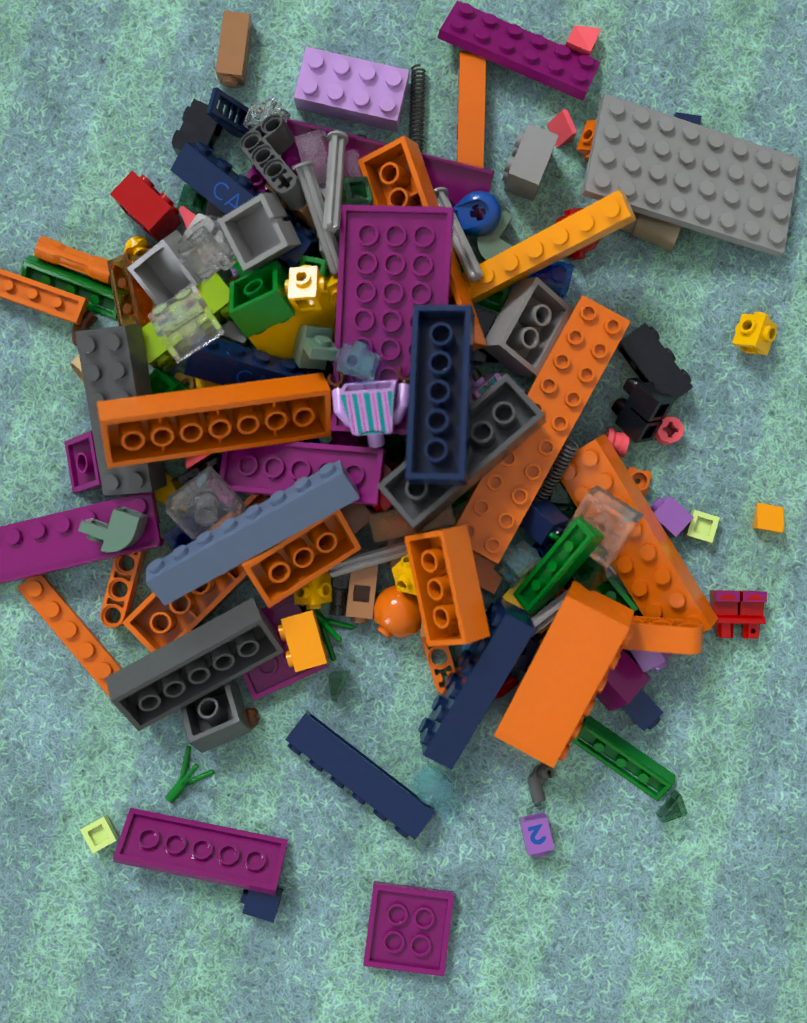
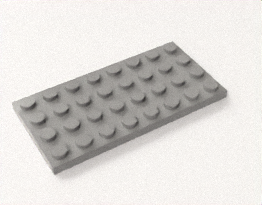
[581,94,799,257]

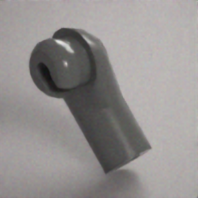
[528,763,554,803]

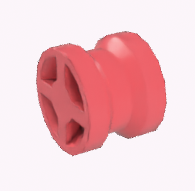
[654,416,684,445]
[605,427,630,458]

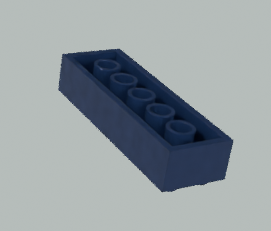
[405,305,475,485]
[418,597,536,769]

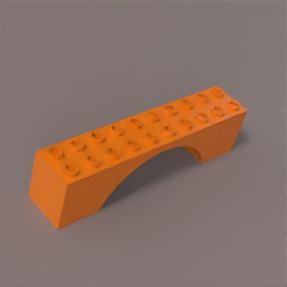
[453,295,631,564]

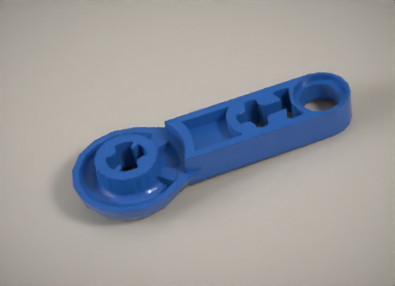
[453,190,501,237]

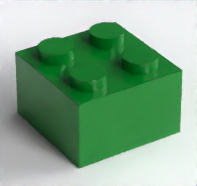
[228,260,295,338]

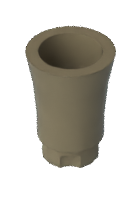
[623,211,681,253]

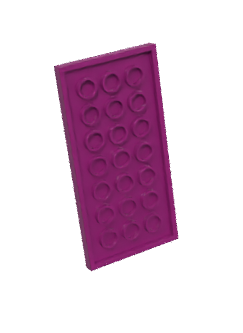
[331,205,454,435]

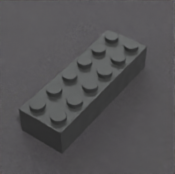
[75,323,167,495]
[376,373,546,533]
[106,598,284,731]

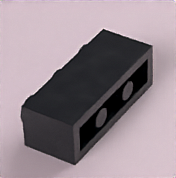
[617,322,693,399]

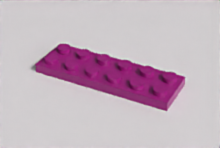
[438,1,600,101]
[217,442,386,506]
[113,808,288,895]

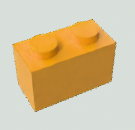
[278,609,329,672]

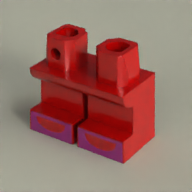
[709,590,767,639]

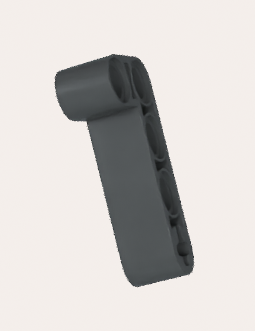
[239,114,307,211]

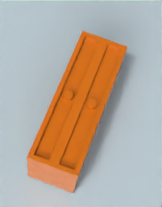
[494,580,636,768]

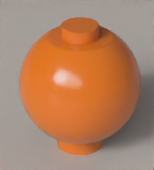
[373,585,422,639]

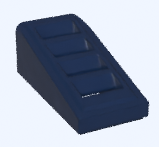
[206,87,255,138]

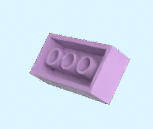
[294,47,409,132]

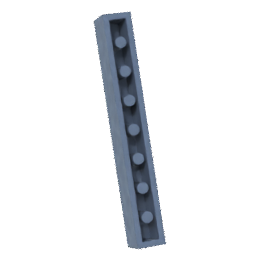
[145,460,360,606]

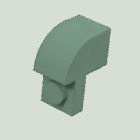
[476,210,513,263]
[292,325,339,370]
[78,506,149,552]

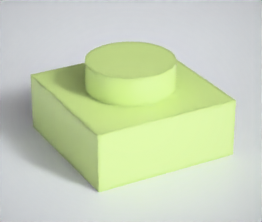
[684,510,720,543]
[80,814,119,853]

